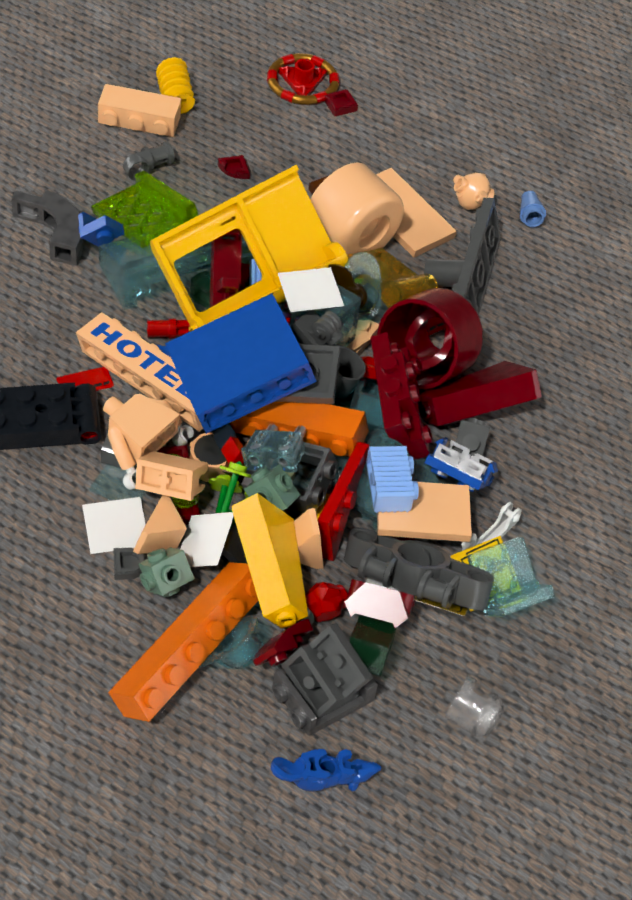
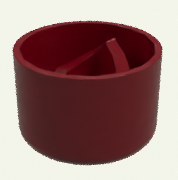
[377,288,483,389]

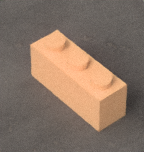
[98,84,181,137]

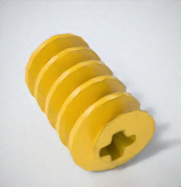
[156,57,195,114]

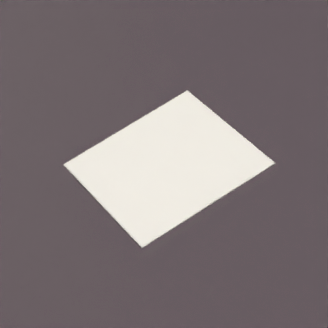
[277,267,344,312]
[82,497,146,554]
[180,512,234,567]

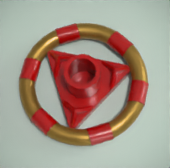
[267,53,340,105]

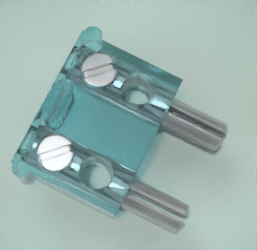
[241,424,306,473]

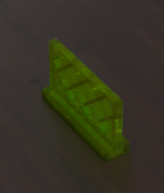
[91,170,198,248]

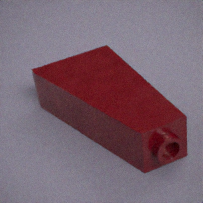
[418,361,542,426]

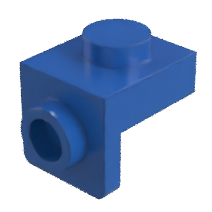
[78,212,124,247]

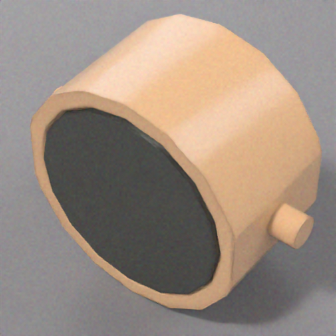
[189,432,227,482]

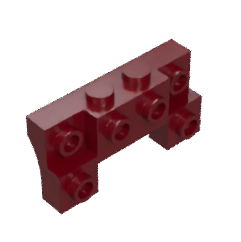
[370,332,433,460]

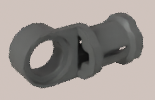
[123,141,175,180]

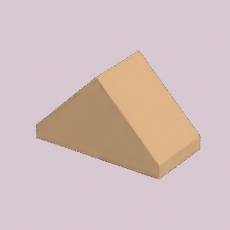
[133,495,187,554]
[294,508,324,569]

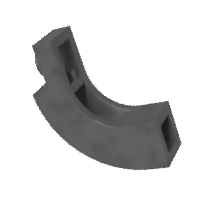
[12,190,83,266]

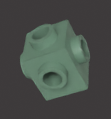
[244,464,300,511]
[138,547,195,597]

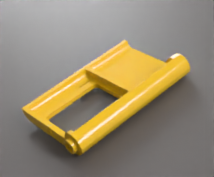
[150,164,349,332]

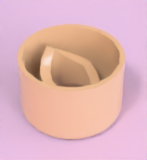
[310,162,404,263]

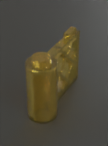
[347,248,438,308]

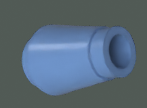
[520,191,546,227]

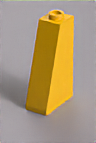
[232,493,308,628]

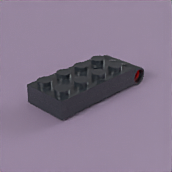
[0,382,102,450]

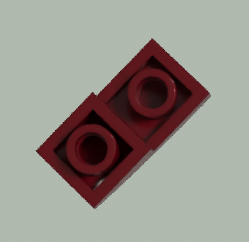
[253,619,313,667]

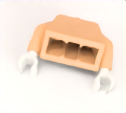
[103,394,194,490]

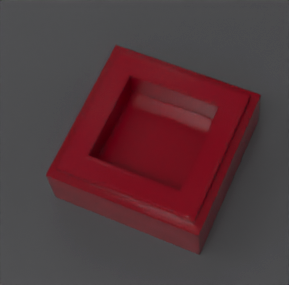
[324,89,358,117]

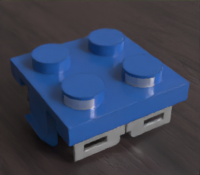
[424,437,498,492]

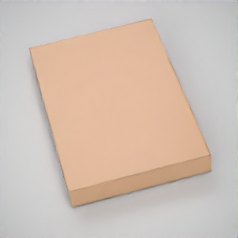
[377,482,472,542]

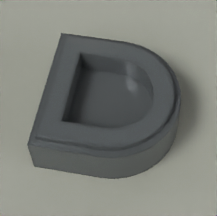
[113,548,146,580]

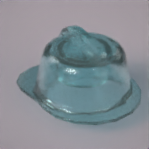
[345,252,382,321]
[199,615,264,670]

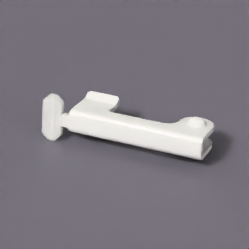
[461,502,522,551]

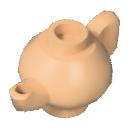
[453,172,494,210]

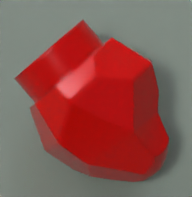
[305,582,348,622]

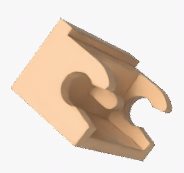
[135,451,208,501]

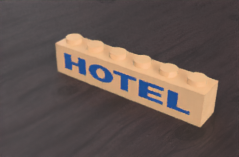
[76,312,203,432]

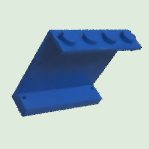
[165,293,317,434]

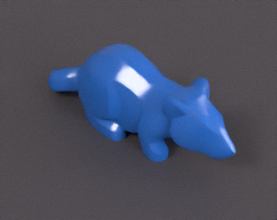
[271,749,382,791]

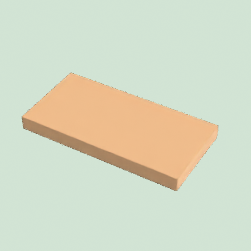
[376,168,457,258]

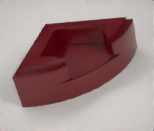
[217,155,250,179]

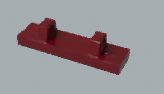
[210,205,242,307]

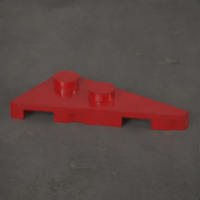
[317,442,369,561]

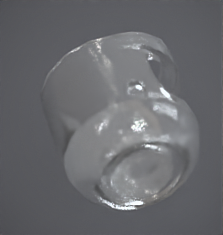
[445,674,504,737]

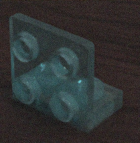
[467,537,555,617]

